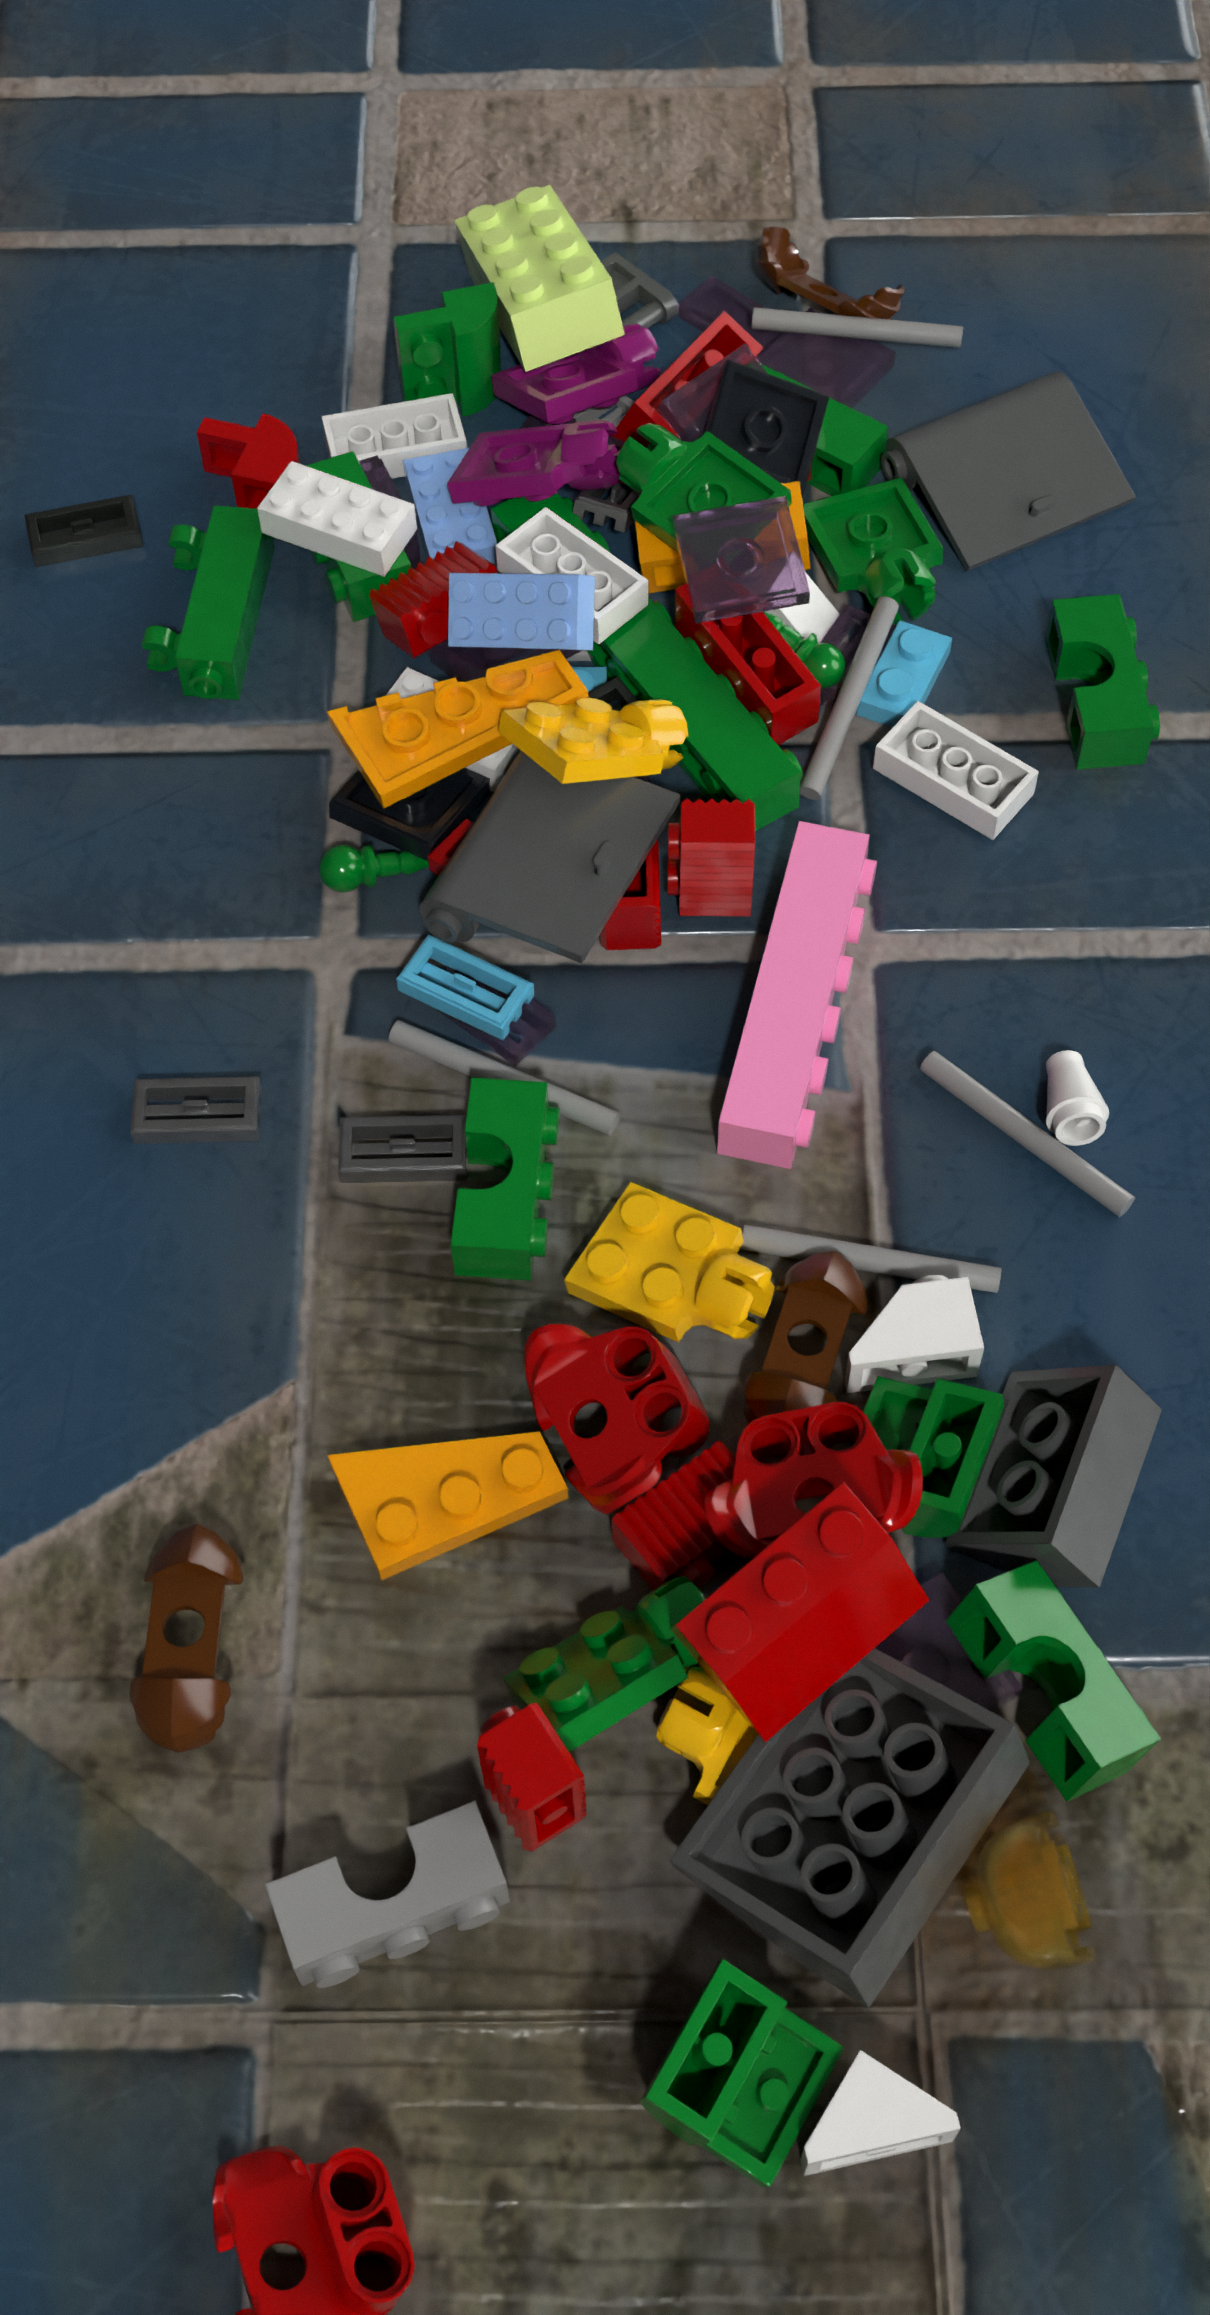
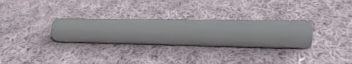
[752,307,963,348]
[800,597,899,800]
[389,1020,620,1136]
[920,1051,1135,1218]
[741,1225,1002,1293]

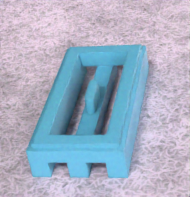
[396,934,535,1041]

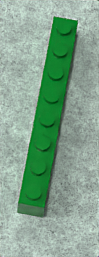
[491,493,803,832]

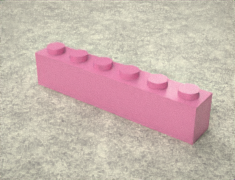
[717,821,877,1169]

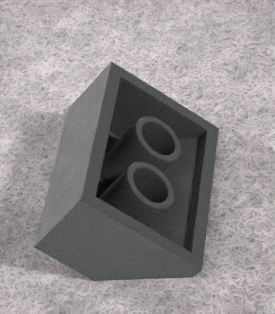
[945,1364,1162,1588]

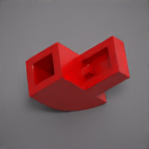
[196,413,300,509]

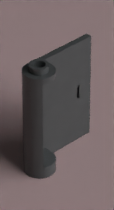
[881,371,1136,572]
[419,751,680,963]

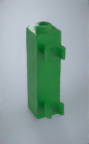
[142,505,275,700]

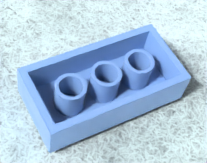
[403,448,497,569]
[448,573,595,650]

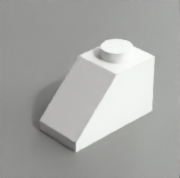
[844,1275,984,1393]

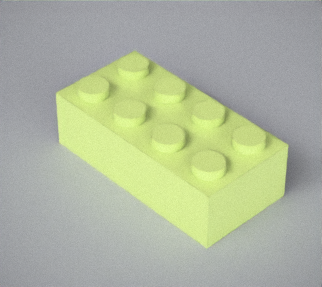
[454,185,625,372]

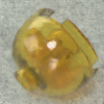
[965,1810,1097,1971]

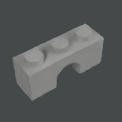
[265,1801,510,1988]

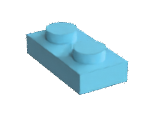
[856,620,952,728]

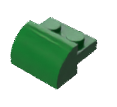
[393,282,502,417]
[849,1376,1004,1538]
[640,1959,844,2188]

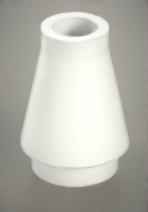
[1046,1050,1109,1146]

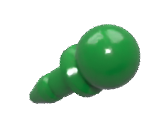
[763,611,845,689]
[319,845,429,893]

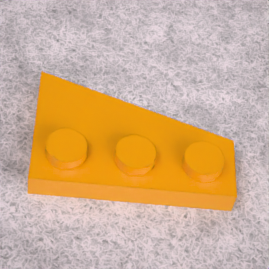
[327,1431,569,1581]

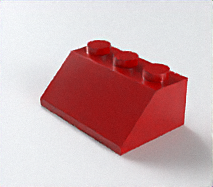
[671,1482,929,1743]

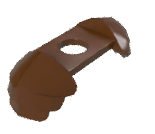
[754,227,905,320]
[744,1251,867,1424]
[130,1524,243,1753]

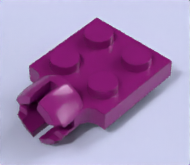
[491,324,661,424]
[447,420,620,506]

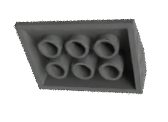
[669,1648,1030,2008]

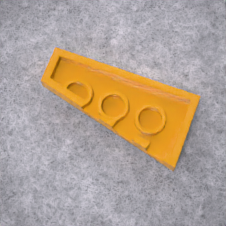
[327,650,589,808]

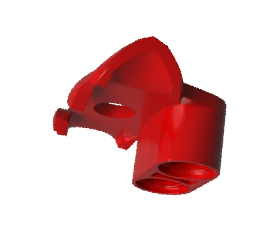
[523,1324,710,1515]
[704,1402,923,1558]
[212,2146,415,2315]

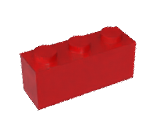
[611,311,763,448]
[675,562,821,746]

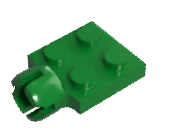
[616,423,792,572]
[803,477,943,625]
[502,1576,706,1752]

